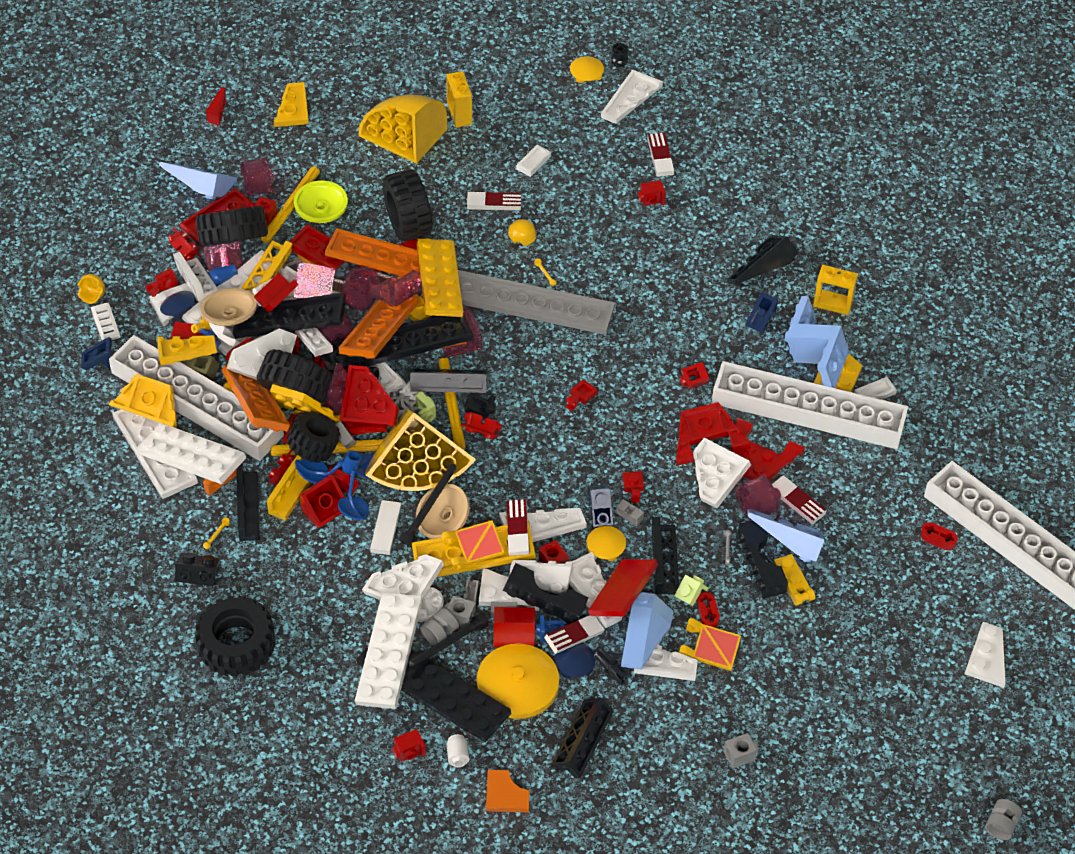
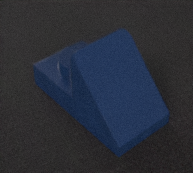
[745,292,779,334]
[81,337,112,371]

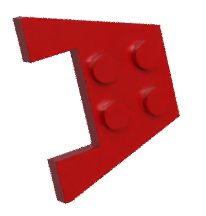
[676,402,750,466]
[731,418,805,485]

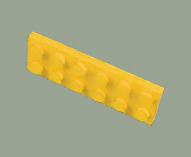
[417,238,463,317]
[412,521,536,577]

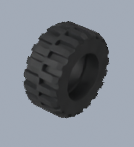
[382,169,433,242]
[195,206,268,247]
[257,349,334,406]
[195,596,275,676]

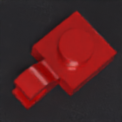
[145,268,179,297]
[565,379,597,411]
[622,471,644,503]

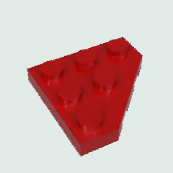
[339,365,399,427]

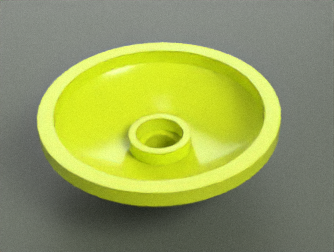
[294,181,348,223]

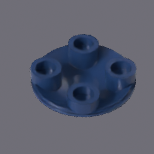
[160,291,197,319]
[554,643,595,678]

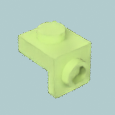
[415,391,436,423]
[674,575,708,606]

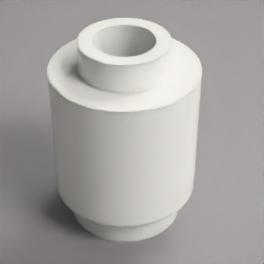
[446,734,469,767]

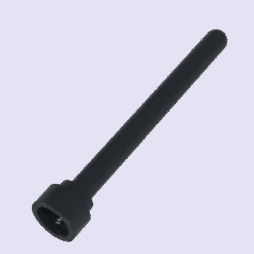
[398,463,457,547]
[409,613,489,668]

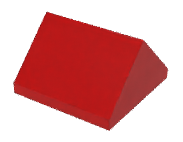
[299,474,345,528]
[493,607,535,648]

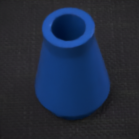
[209,264,238,285]

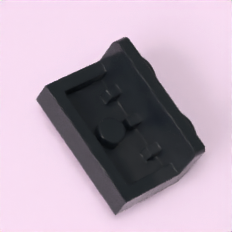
[175,553,221,586]

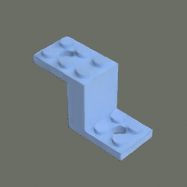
[785,296,849,389]

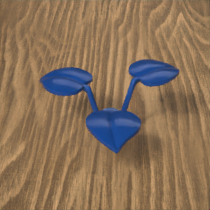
[295,451,374,520]

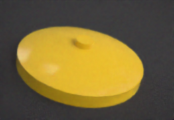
[477,643,559,719]

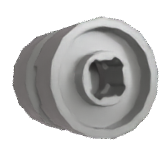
[420,608,459,646]
[985,799,1022,840]

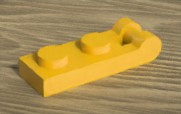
[773,554,815,606]

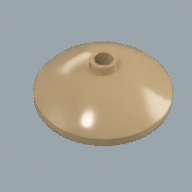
[200,288,257,326]
[416,483,470,539]

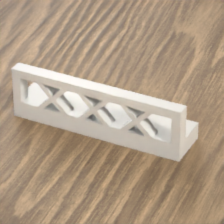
[173,252,218,301]

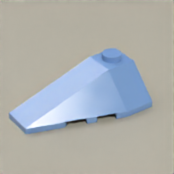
[159,162,237,200]
[747,509,824,562]
[621,592,673,670]

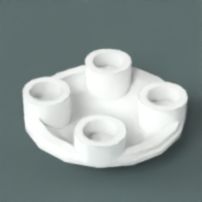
[418,587,444,622]

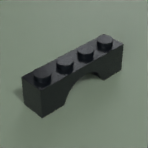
[736,520,788,599]
[502,563,589,624]

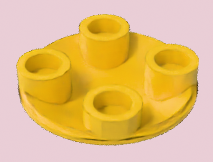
[570,56,604,83]
[587,526,626,561]

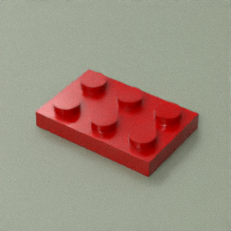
[289,224,346,274]

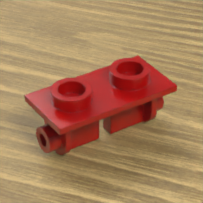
[168,228,202,261]
[460,412,502,439]
[267,450,296,487]

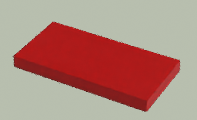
[179,188,255,248]
[588,559,658,617]

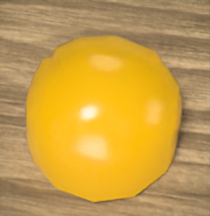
[508,219,537,246]
[77,274,105,304]

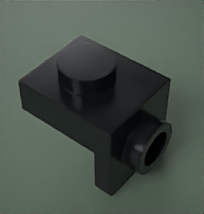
[464,393,496,420]

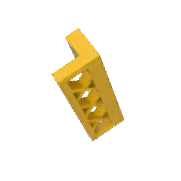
[241,240,292,295]
[267,455,324,521]

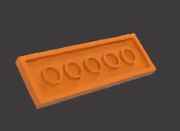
[325,228,421,282]
[339,293,419,359]
[222,364,290,432]

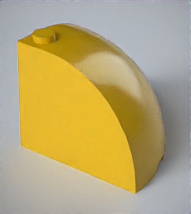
[359,94,447,164]
[365,409,476,491]

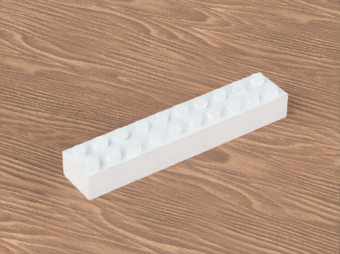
[109,335,284,461]
[712,361,908,449]
[924,461,1075,610]

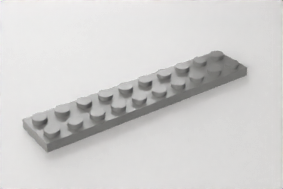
[458,270,615,335]

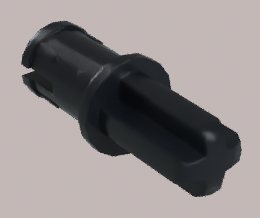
[594,648,629,685]

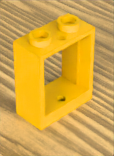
[446,71,472,128]
[813,265,858,315]

